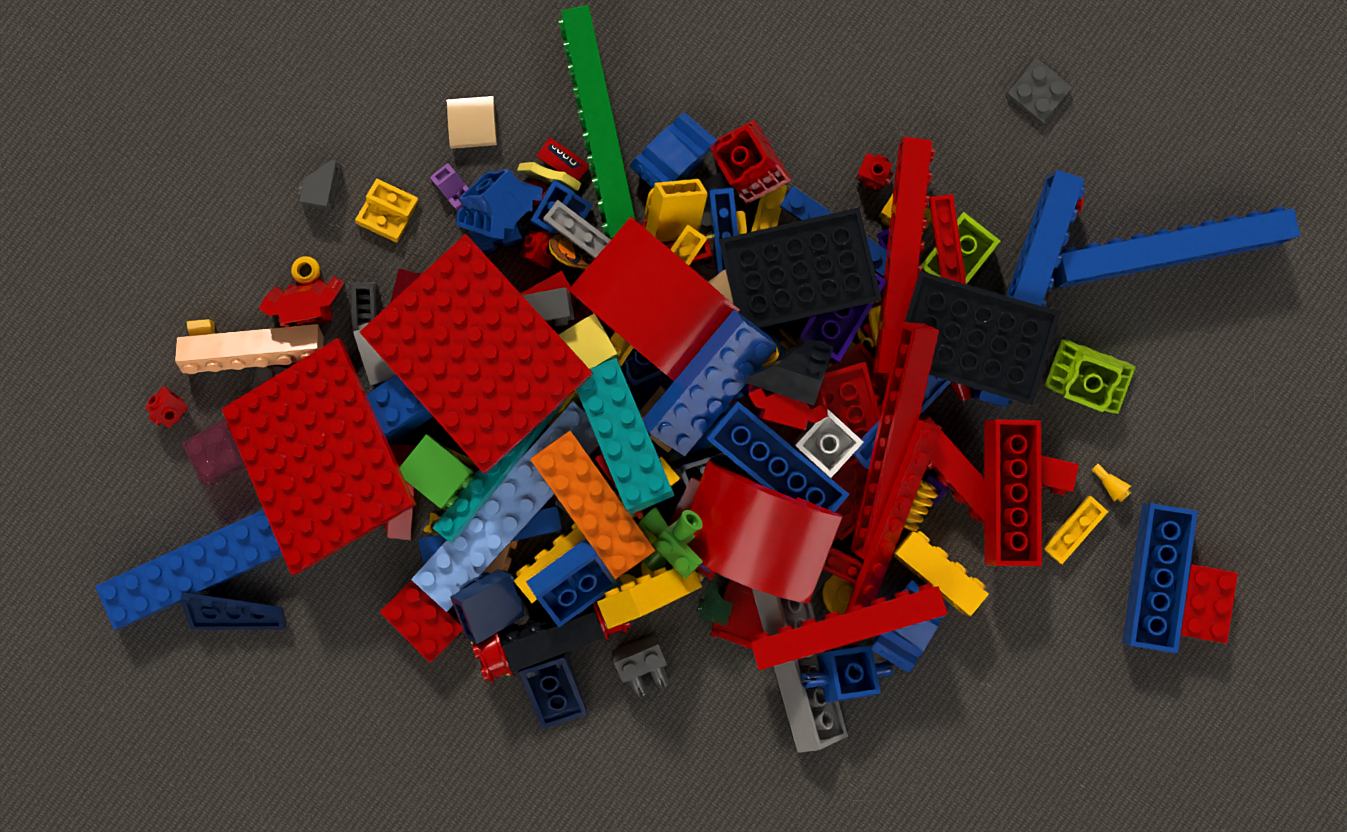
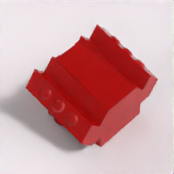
[711,120,791,204]
[258,276,344,327]
[749,384,828,430]

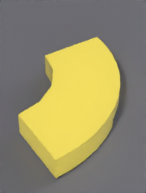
[517,162,581,191]

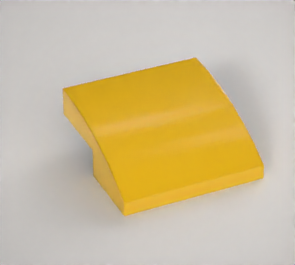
[355,179,418,243]

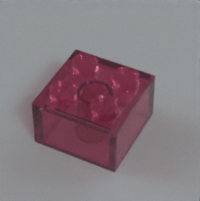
[181,420,245,485]

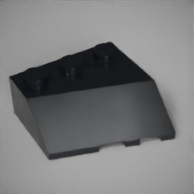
[744,339,833,406]

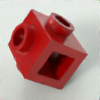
[855,153,894,190]
[519,229,555,269]
[145,386,188,429]

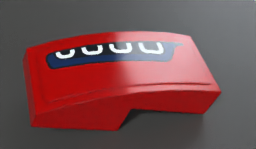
[536,138,590,181]

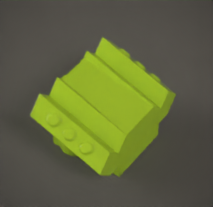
[1045,339,1135,414]

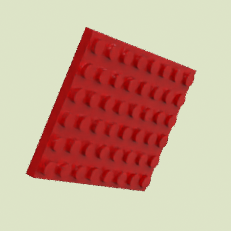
[359,234,594,474]
[222,338,416,575]

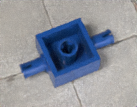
[801,646,893,703]

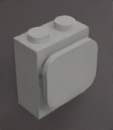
[353,323,396,387]

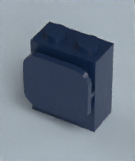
[450,569,525,644]

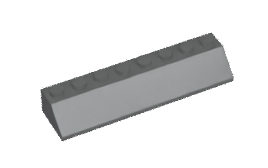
[752,588,848,753]

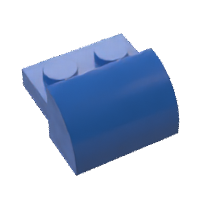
[530,180,593,235]

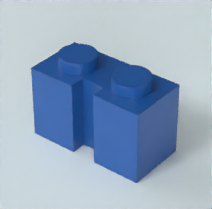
[469,223,524,256]

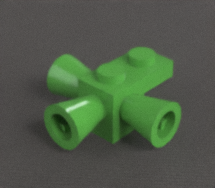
[639,507,703,579]

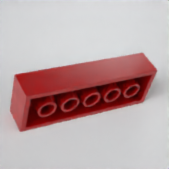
[984,419,1042,566]

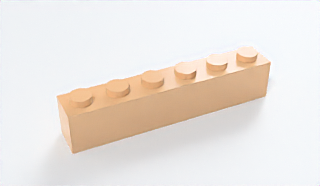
[175,324,324,374]

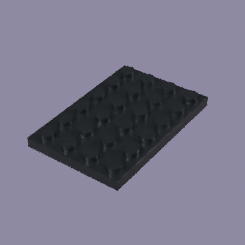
[719,207,882,329]
[891,271,1061,405]

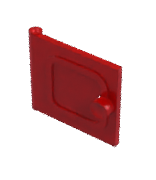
[710,579,791,649]

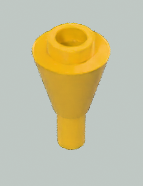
[1092,464,1131,502]

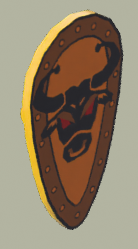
[549,232,594,270]

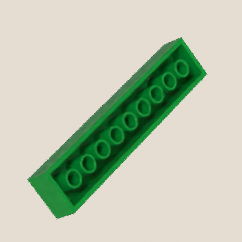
[558,4,635,239]

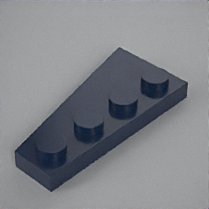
[180,592,287,630]

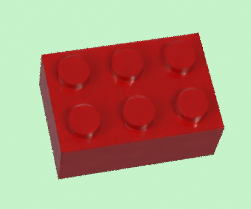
[1181,564,1238,644]
[380,580,463,663]

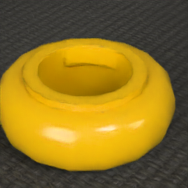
[291,256,320,285]

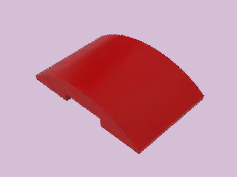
[569,217,740,381]
[688,461,843,604]

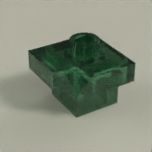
[696,583,734,626]

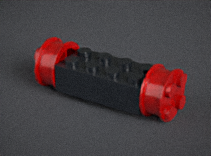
[472,587,631,683]

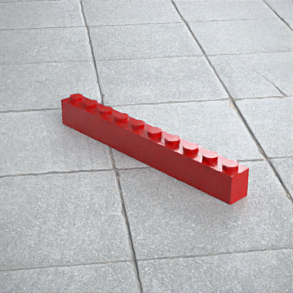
[873,136,935,376]
[850,322,939,560]

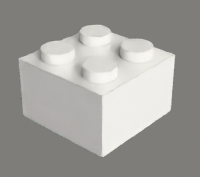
[792,410,863,478]

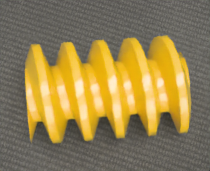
[904,480,938,531]

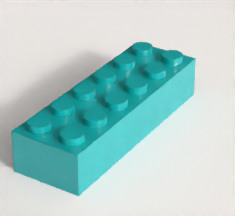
[577,358,675,515]

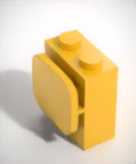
[644,179,708,243]

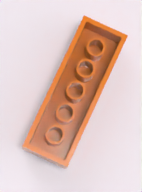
[530,430,655,579]

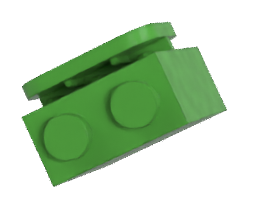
[400,434,475,509]

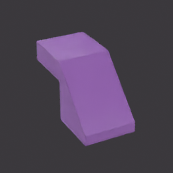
[430,163,469,211]

